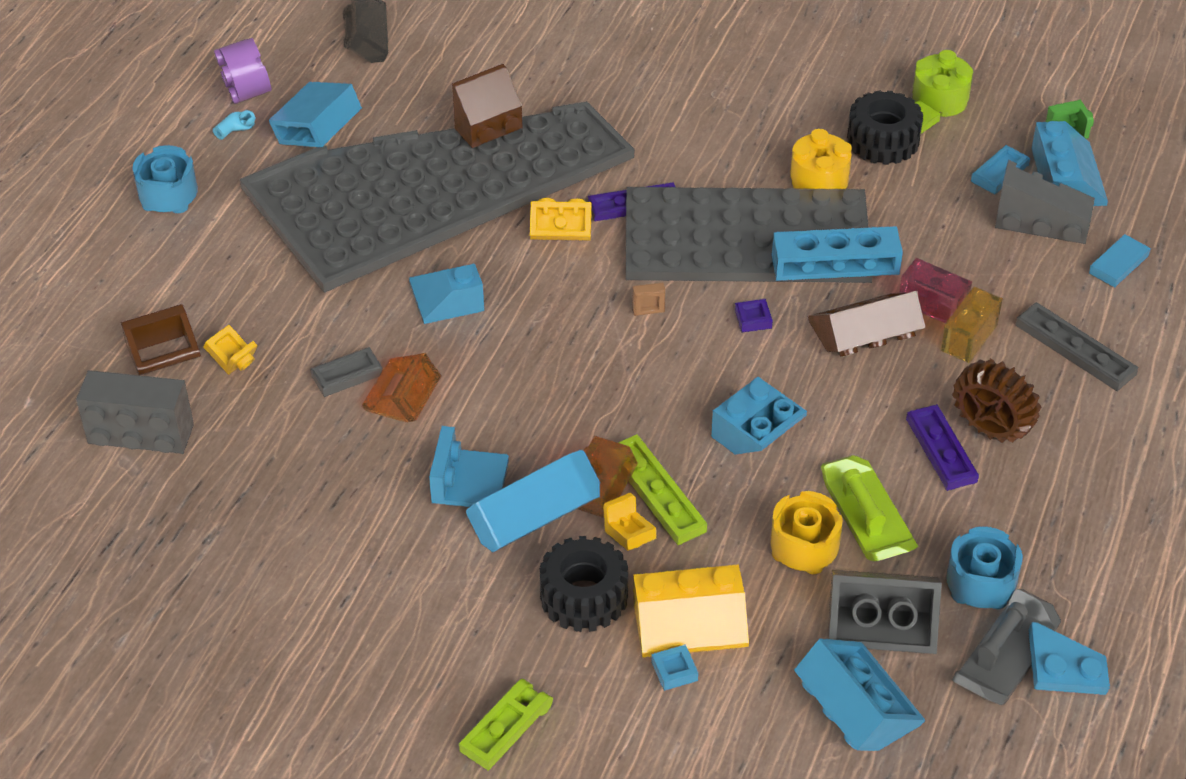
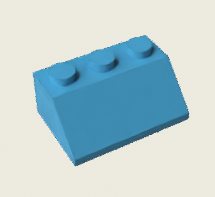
[1031,121,1108,206]
[794,639,926,751]

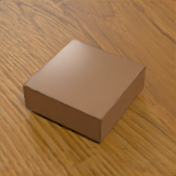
[632,282,665,316]

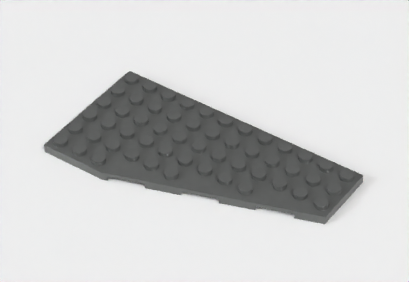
[239,101,635,293]

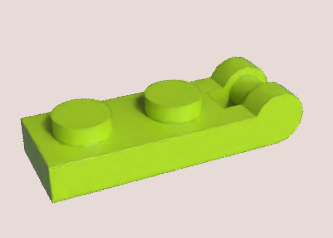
[459,678,553,771]

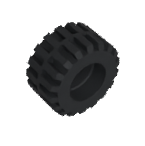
[847,90,923,165]
[539,536,628,632]

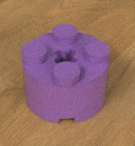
[214,38,272,104]

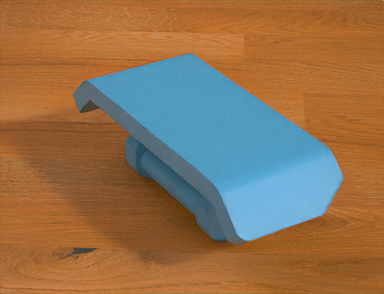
[466,450,600,552]

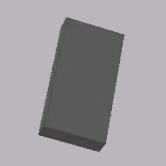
[311,347,383,397]

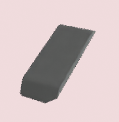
[952,589,1061,705]

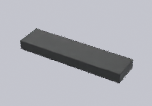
[1015,302,1139,391]

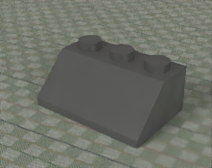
[829,570,942,654]

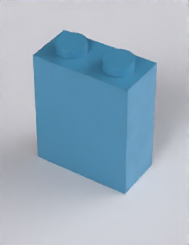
[269,82,362,147]

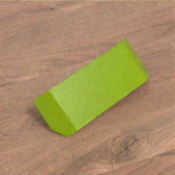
[821,455,919,561]

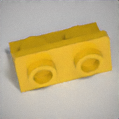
[530,198,592,241]

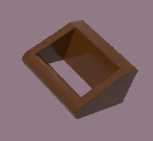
[121,304,201,376]

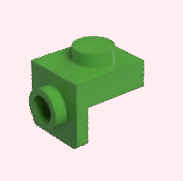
[1046,100,1094,139]

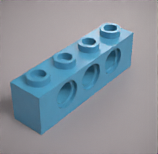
[772,226,903,281]

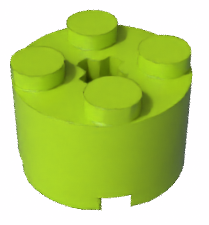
[912,50,973,117]

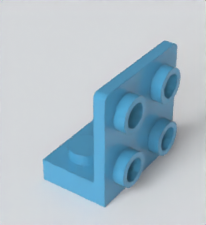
[429,426,509,507]

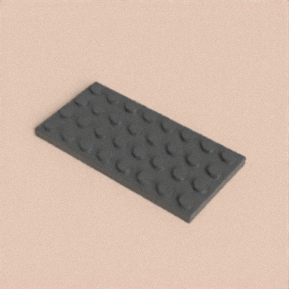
[626,187,873,283]

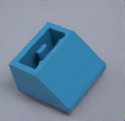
[711,377,807,455]

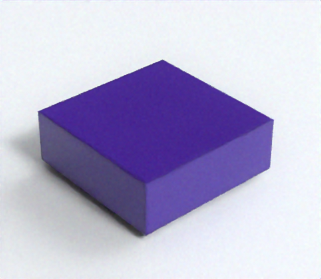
[735,299,773,332]

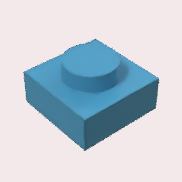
[651,644,699,691]

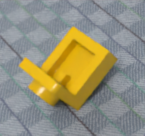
[203,325,258,375]
[603,493,656,551]

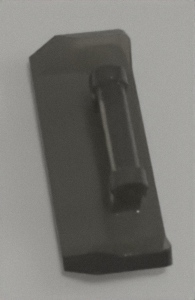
[343,0,388,63]

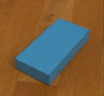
[971,145,1030,195]
[1089,234,1151,288]

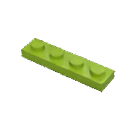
[609,434,707,545]

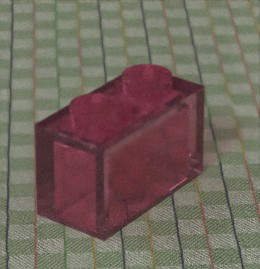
[899,258,972,327]

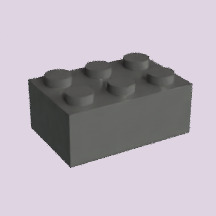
[76,370,194,454]

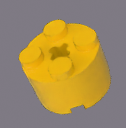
[790,129,852,189]
[770,491,843,574]

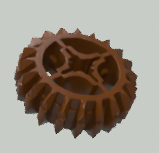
[952,358,1042,443]

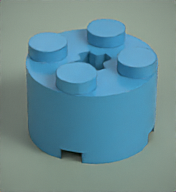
[133,145,198,214]
[946,527,1023,609]

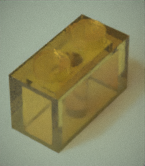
[941,286,1003,363]

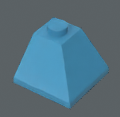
[409,264,484,324]

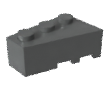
[995,160,1095,244]

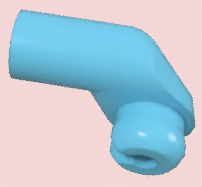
[213,110,256,140]

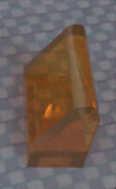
[362,353,442,422]

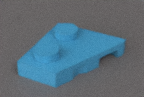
[1028,622,1110,695]

